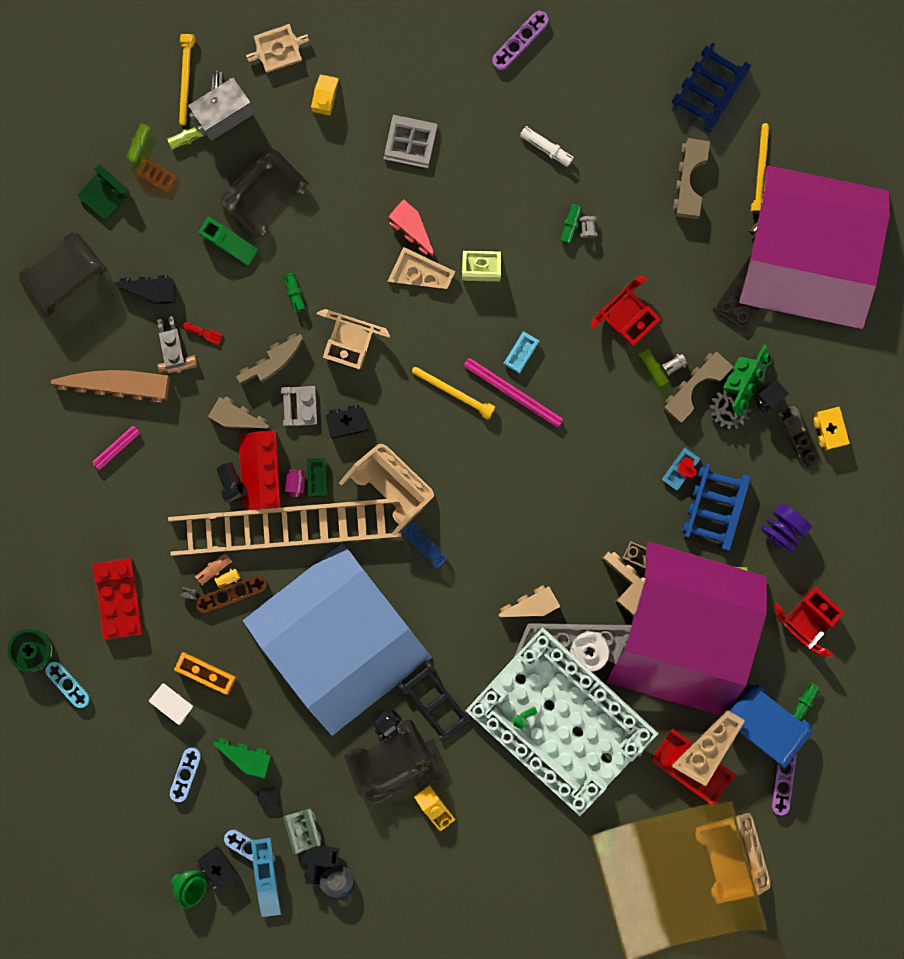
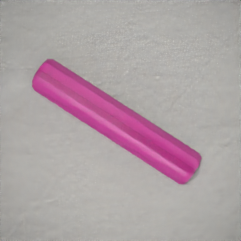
[92,426,140,470]

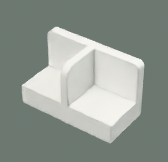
[149,684,193,725]

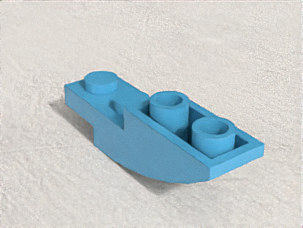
[251,838,281,917]

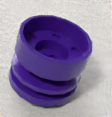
[760,503,812,553]

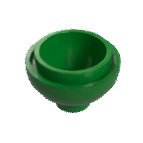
[171,870,207,908]

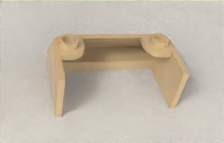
[339,444,434,536]

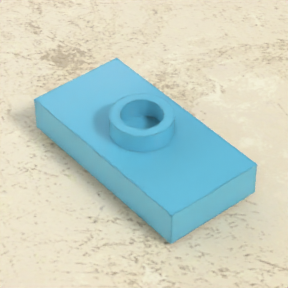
[503,331,540,374]

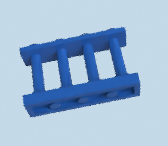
[682,464,751,551]

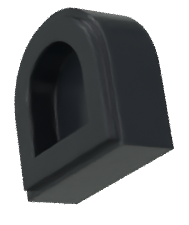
[258,788,279,809]

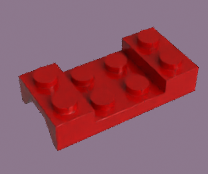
[92,558,143,640]
[650,729,736,806]

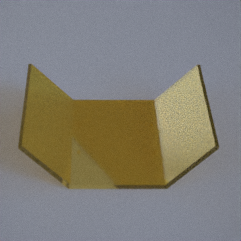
[591,801,767,959]

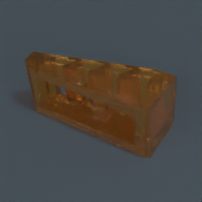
[134,157,177,192]

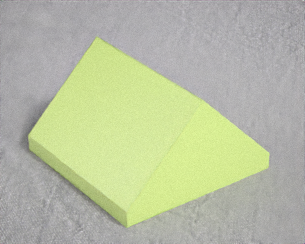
[462,251,501,281]

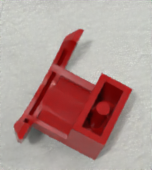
[591,276,661,347]
[774,587,845,657]

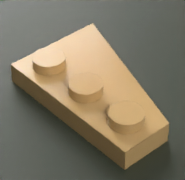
[387,247,455,289]

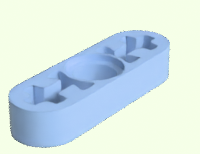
[170,748,201,802]
[224,830,275,862]

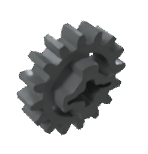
[709,389,752,430]

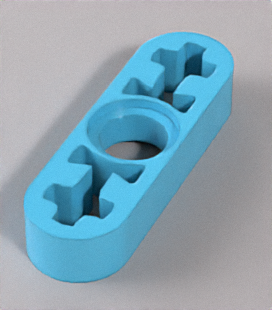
[46,662,90,708]

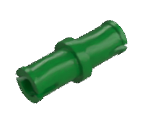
[560,204,583,244]
[283,273,306,313]
[791,683,820,722]

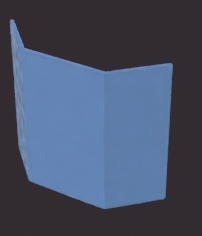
[242,542,432,736]

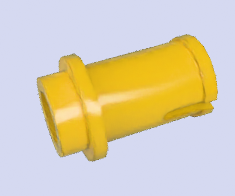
[215,568,241,589]

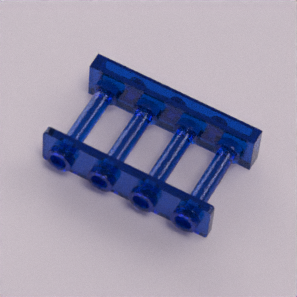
[671,42,752,133]

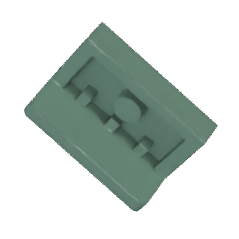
[283,809,321,854]

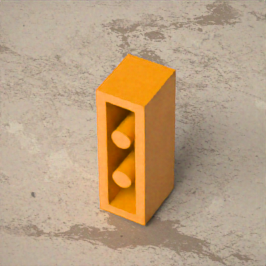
[174,652,237,695]

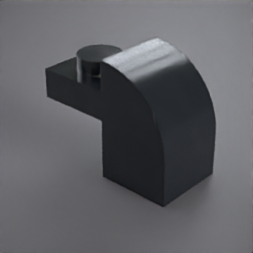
[301,846,340,885]

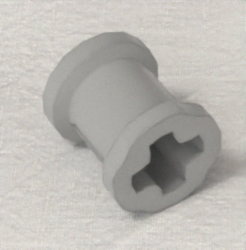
[579,216,598,238]

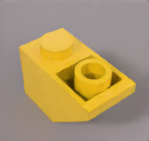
[414,785,455,831]

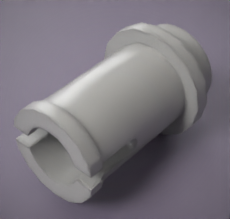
[662,354,688,376]

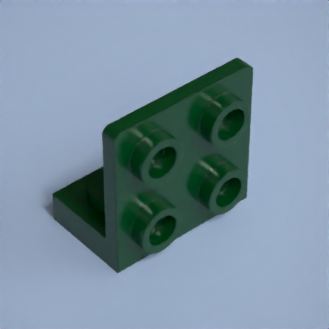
[77,164,130,220]

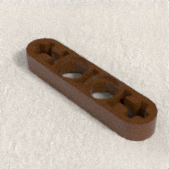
[196,575,268,613]

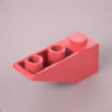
[388,199,434,256]

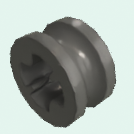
[180,587,199,600]

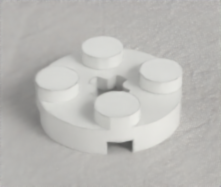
[570,632,610,671]

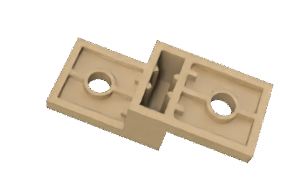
[602,552,645,617]

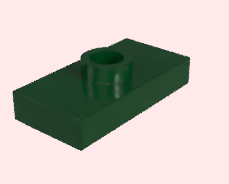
[307,458,328,497]

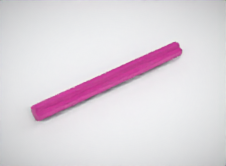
[464,358,563,427]

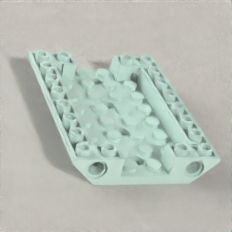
[466,627,658,816]

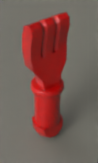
[182,322,223,345]

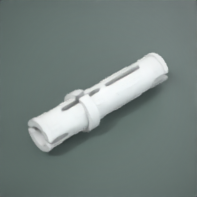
[520,126,574,167]

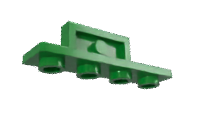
[723,345,772,417]

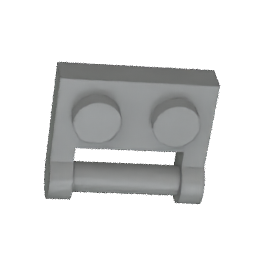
[281,386,318,426]

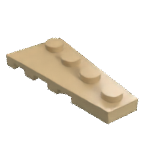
[672,711,745,786]

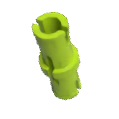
[167,125,206,150]

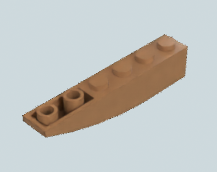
[51,370,170,403]

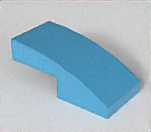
[662,447,700,490]

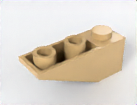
[498,585,560,617]

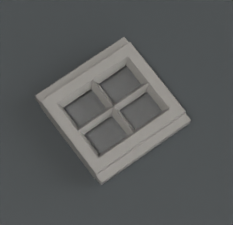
[384,115,438,169]

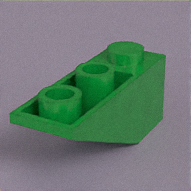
[198,217,258,266]
[213,738,272,778]

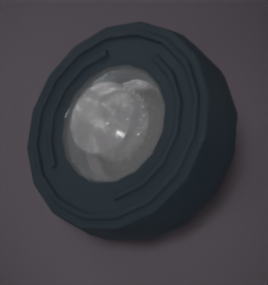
[319,865,355,901]

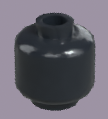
[374,710,403,739]

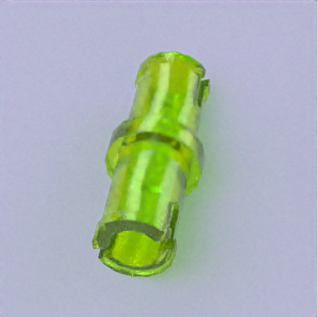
[125,123,151,163]
[639,349,669,387]

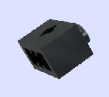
[754,380,789,413]
[326,405,369,439]
[197,845,240,892]

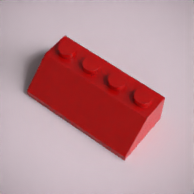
[238,431,282,511]

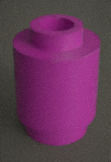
[285,469,306,498]

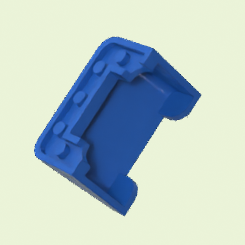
[730,684,813,769]

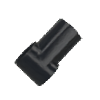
[216,462,247,504]

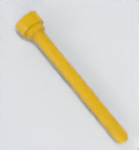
[179,34,195,126]
[751,123,769,214]
[412,367,496,420]

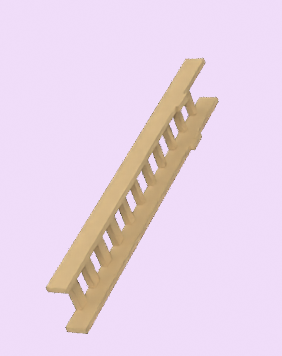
[168,498,402,556]

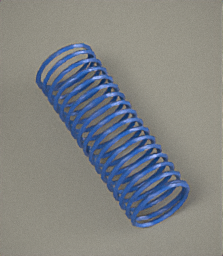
[402,521,448,569]

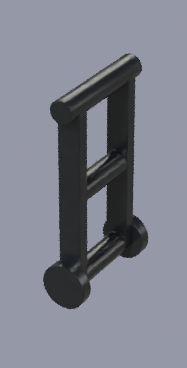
[398,661,473,742]

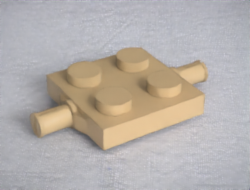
[246,24,310,73]

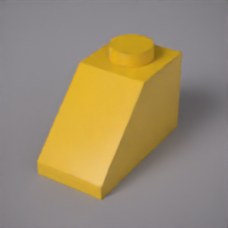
[311,75,339,116]

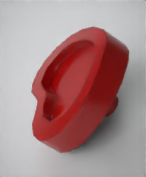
[677,458,697,478]

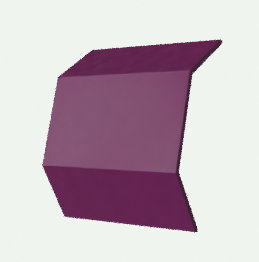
[739,165,889,329]
[606,541,767,716]

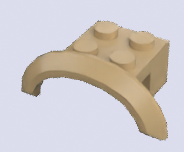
[317,309,390,370]

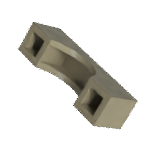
[673,138,710,219]
[663,351,733,424]

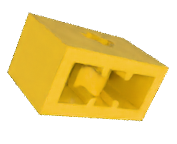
[813,406,850,451]

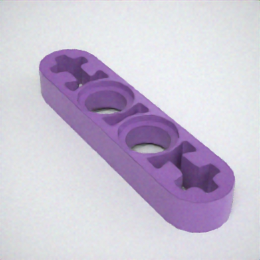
[492,11,548,70]
[771,754,797,815]

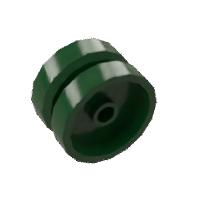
[7,629,54,672]

